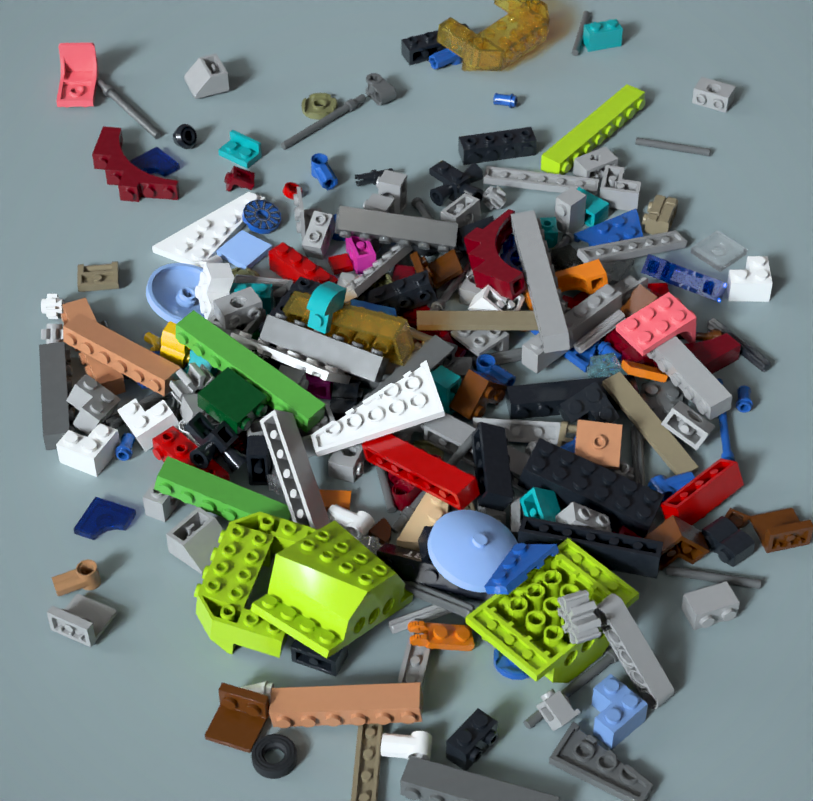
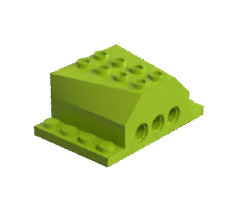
[251,520,414,658]
[465,538,639,683]

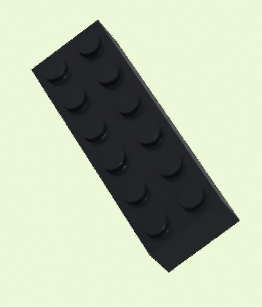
[517,438,664,538]

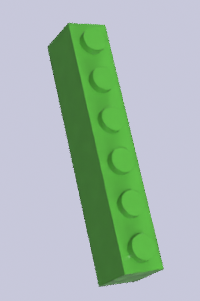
[154,456,291,521]

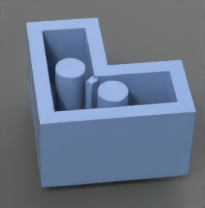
[592,674,648,750]

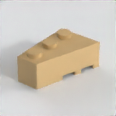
[396,492,450,551]

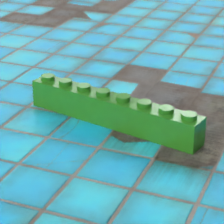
[175,310,326,433]

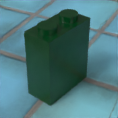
[197,367,267,435]

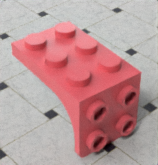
[56,42,99,108]
[616,292,697,356]

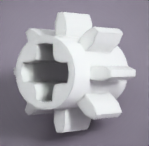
[41,294,64,319]

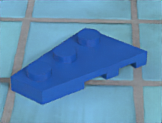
[484,543,559,594]

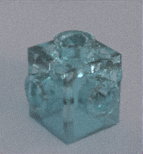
[587,352,621,379]

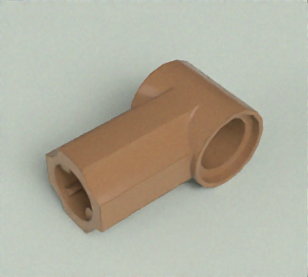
[51,559,101,597]

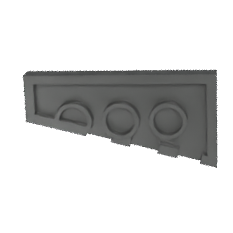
[549,721,653,801]

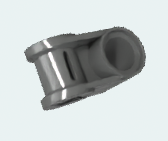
[366,73,396,105]

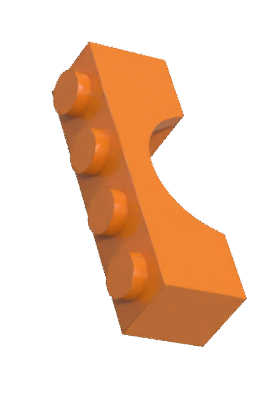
[523,259,608,311]

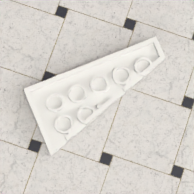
[152,192,265,266]
[231,331,351,384]
[311,360,445,457]

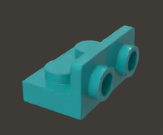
[218,130,262,169]

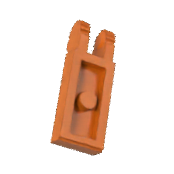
[407,621,475,651]

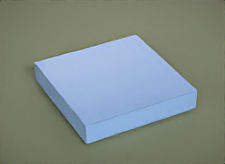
[216,230,272,270]

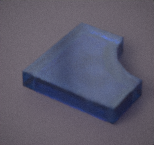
[130,147,180,177]
[73,497,136,540]

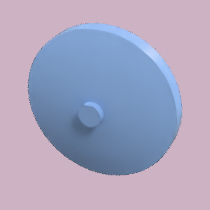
[146,263,205,324]
[428,510,518,593]

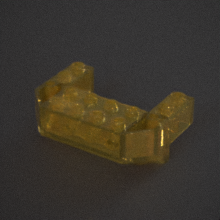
[437,0,550,71]

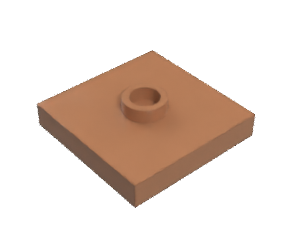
[574,419,622,470]

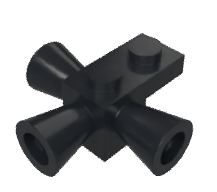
[429,160,484,206]
[183,412,246,473]

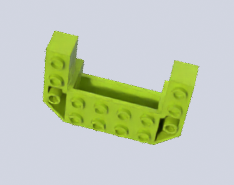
[194,511,318,658]

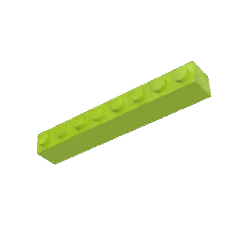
[541,84,645,175]

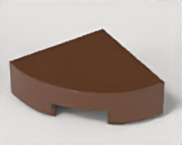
[724,508,751,529]
[368,518,391,545]

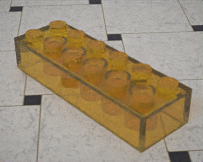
[283,291,415,366]

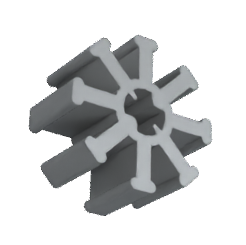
[169,362,215,405]
[557,590,602,644]

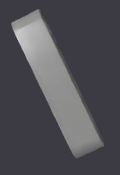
[594,594,674,709]

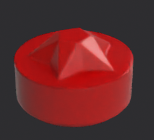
[282,182,303,200]

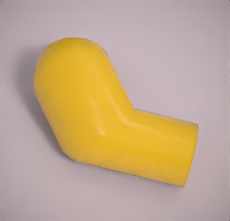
[144,332,162,351]

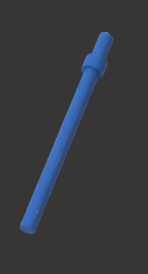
[717,378,735,461]

